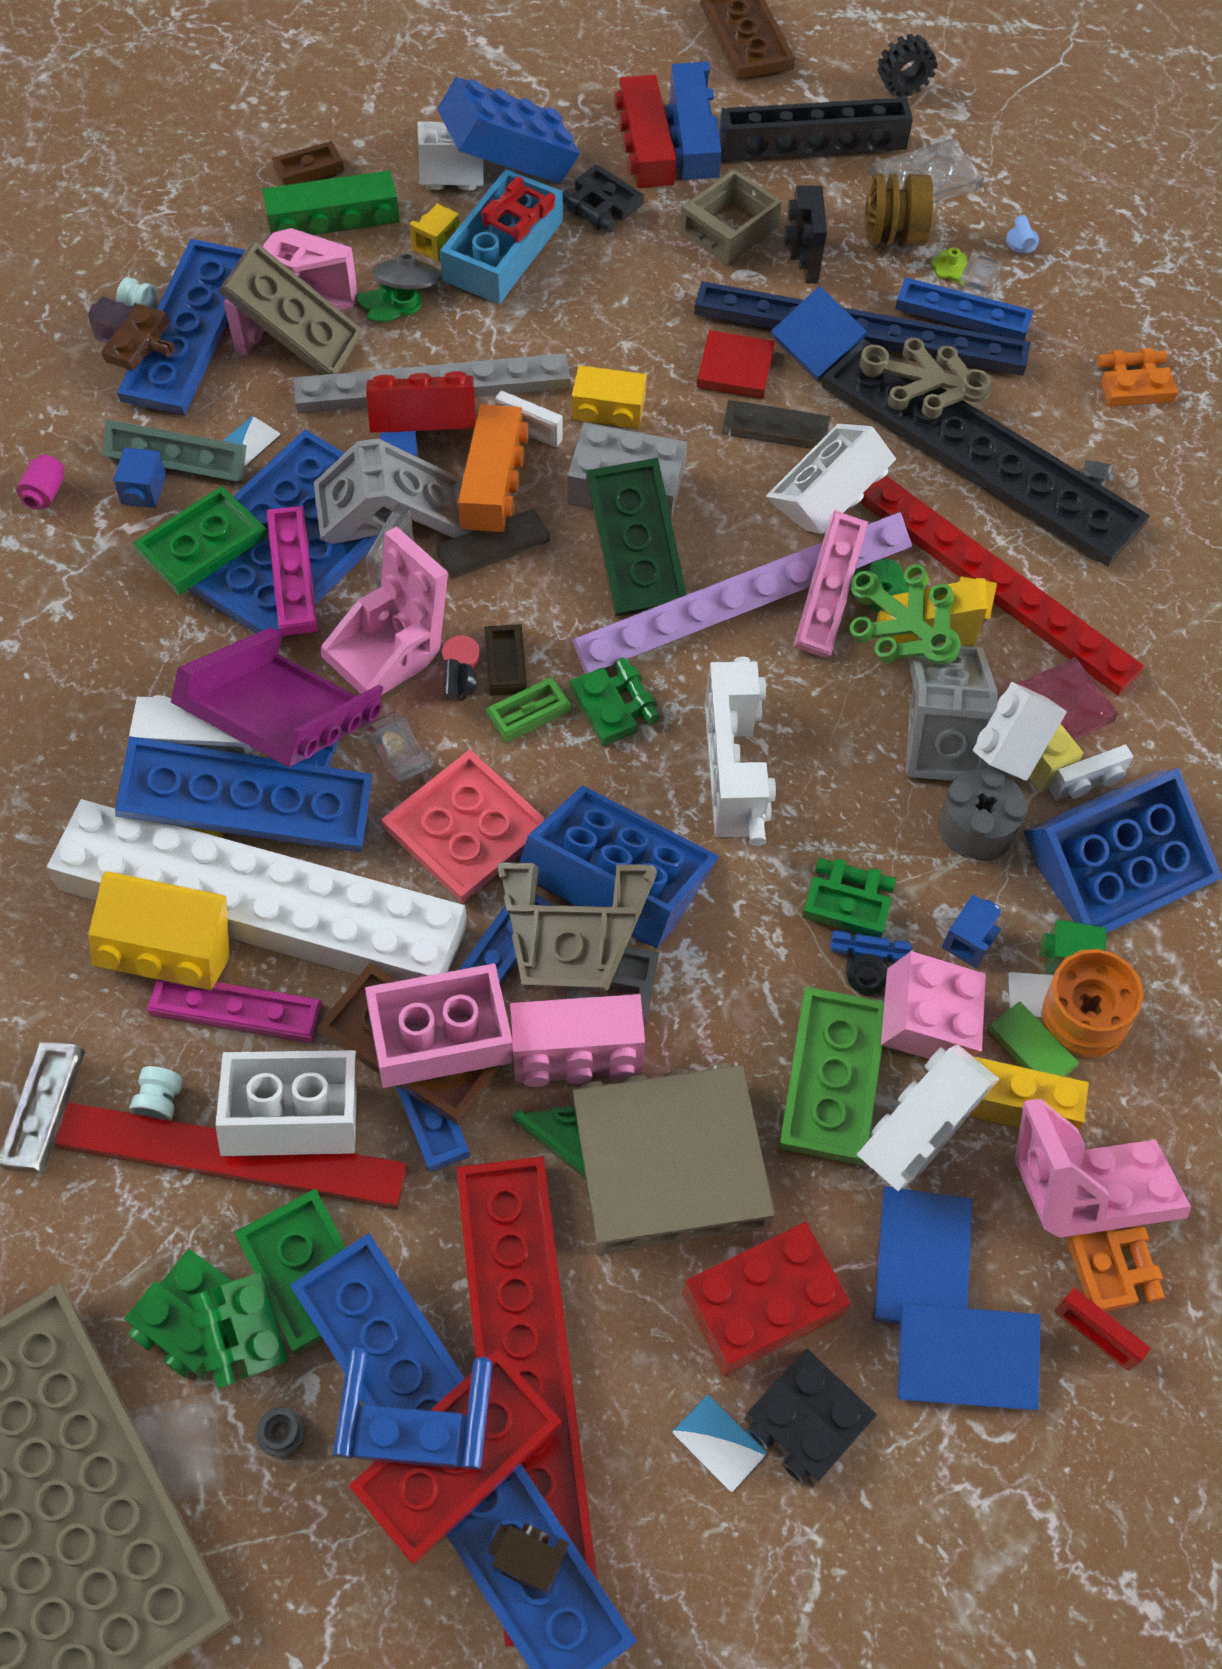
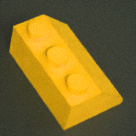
[88,871,230,991]

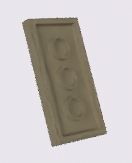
[218,240,364,375]

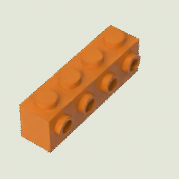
[458,404,529,532]

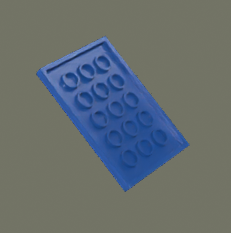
[188,429,384,638]

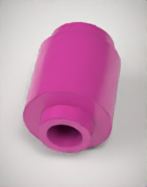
[16,454,64,509]

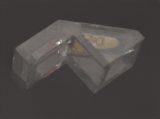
[362,711,435,782]

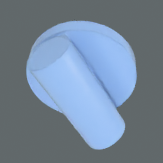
[1006,215,1039,253]

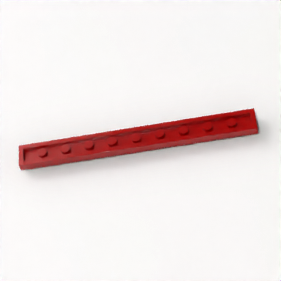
[860,475,1144,696]

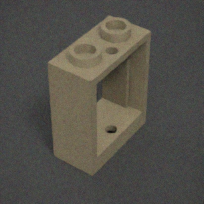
[680,169,782,265]

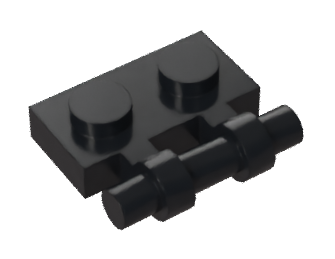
[563,164,644,233]

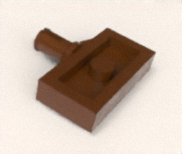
[101,304,175,371]

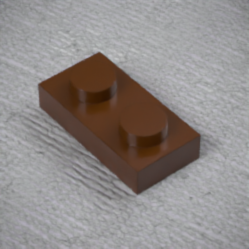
[272,141,344,185]

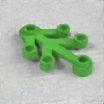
[850,564,961,665]

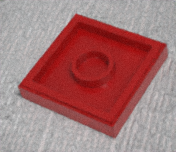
[697,330,775,398]

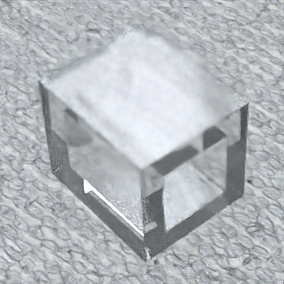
[957,252,1004,299]

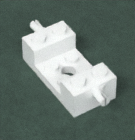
[705,656,776,846]

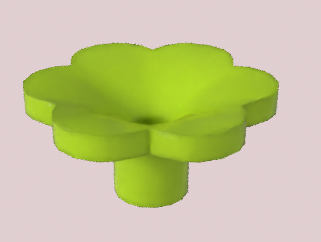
[931,248,972,282]

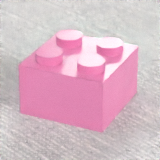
[881,951,986,1059]

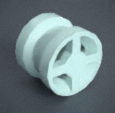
[116,277,157,312]

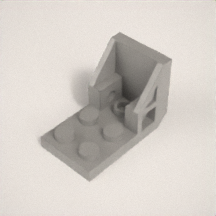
[313,439,471,544]
[905,641,998,781]

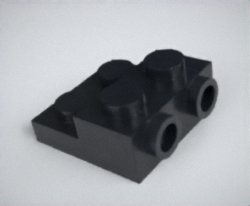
[784,185,827,283]
[744,1348,877,1488]

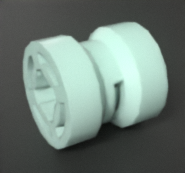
[129,1066,184,1121]

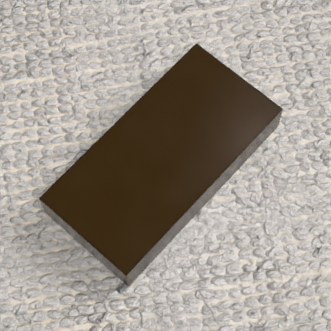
[485,624,527,696]

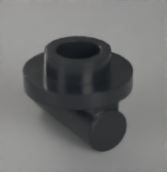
[443,659,477,701]
[845,954,889,994]

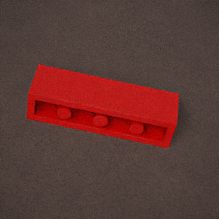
[614,75,676,188]

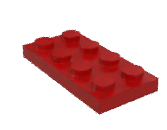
[348,1348,562,1566]

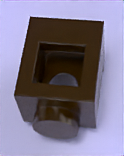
[488,1523,569,1598]

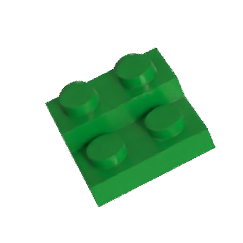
[124,1248,233,1380]

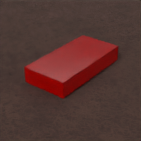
[1054,1287,1151,1371]

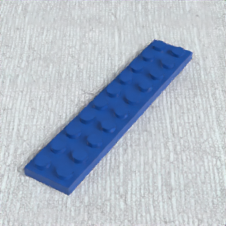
[290,1233,637,1669]

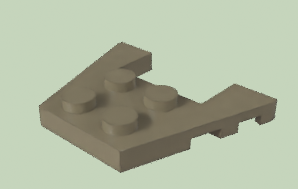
[498,863,657,991]

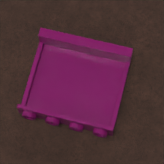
[170,627,384,767]

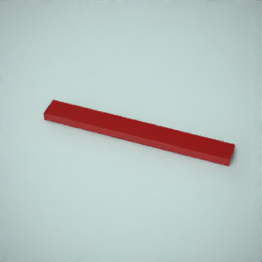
[54,1102,408,1209]

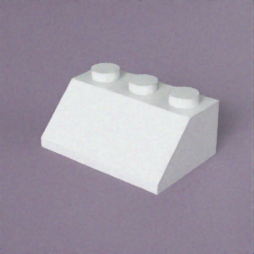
[765,424,896,534]

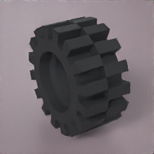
[877,34,938,97]

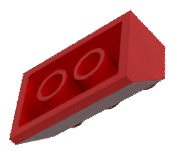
[366,371,476,433]

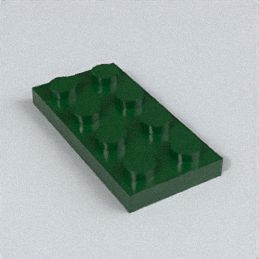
[585,458,687,616]

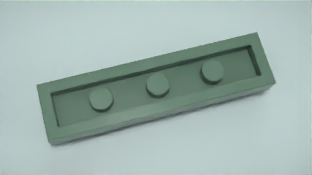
[103,420,247,481]

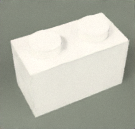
[973,682,1067,781]

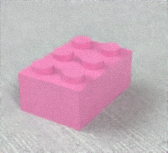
[365,963,513,1088]
[510,994,645,1087]

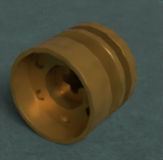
[864,173,933,246]

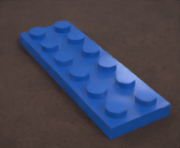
[117,239,245,416]
[115,736,372,853]

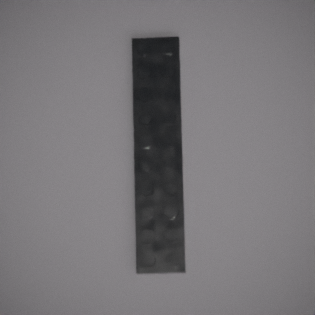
[821,339,1150,567]

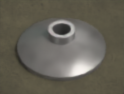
[373,253,440,289]

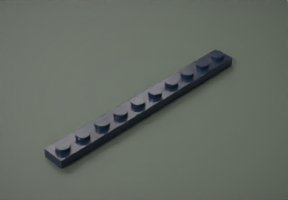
[694,281,1030,376]

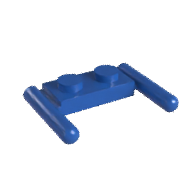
[333,1346,492,1470]

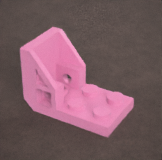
[224,228,358,356]
[321,526,448,695]
[1014,1099,1191,1238]

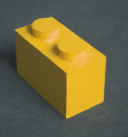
[571,365,647,429]

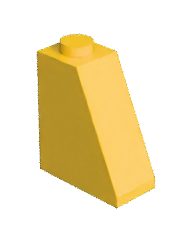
[877,578,987,649]

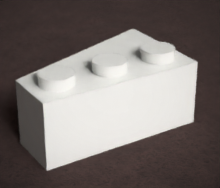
[857,1045,999,1191]

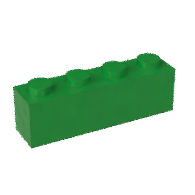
[262,170,400,235]

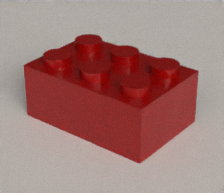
[682,1222,851,1377]

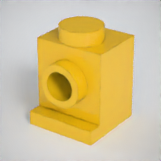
[409,203,460,262]

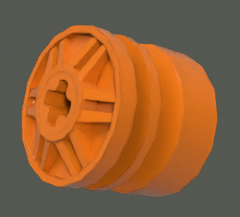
[1041,949,1144,1058]

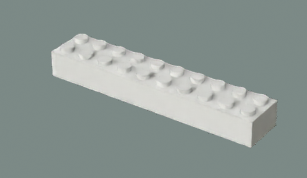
[46,799,468,981]

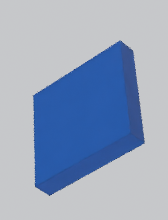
[771,286,867,382]

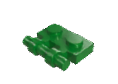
[570,657,661,747]
[802,857,896,937]
[189,1272,288,1389]

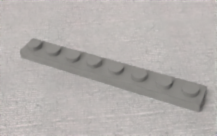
[294,353,570,413]

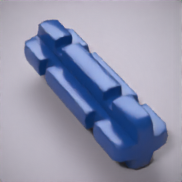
[830,930,912,963]

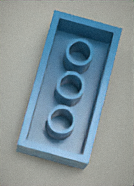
[440,169,563,304]

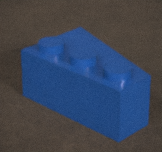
[664,61,722,180]

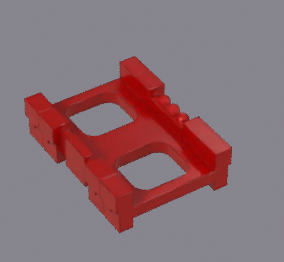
[481,176,555,243]

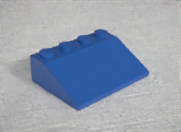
[1023,768,1222,933]
[520,785,719,949]

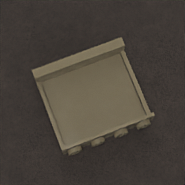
[572,1063,775,1255]

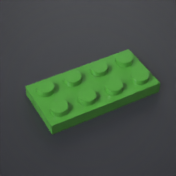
[778,986,884,1166]

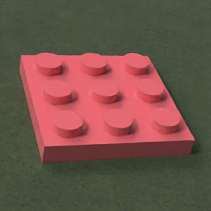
[381,749,545,904]

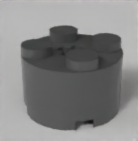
[938,766,1028,861]

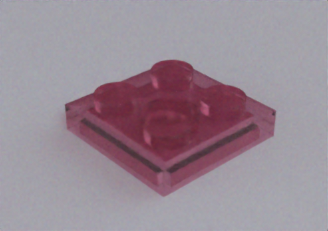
[1017,658,1119,740]

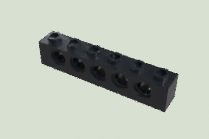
[719,97,913,161]

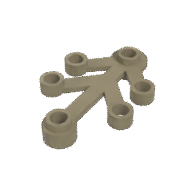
[860,338,992,418]

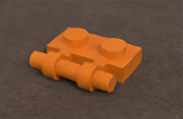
[1097,348,1178,407]
[1066,1226,1165,1312]

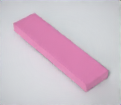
[793,510,868,659]

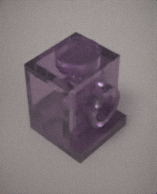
[87,296,138,343]

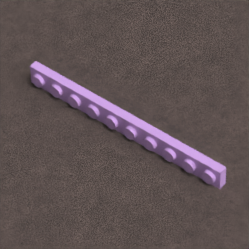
[572,512,912,674]

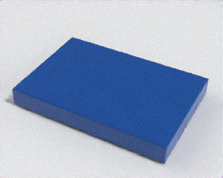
[873,1186,972,1325]
[897,1303,1041,1410]

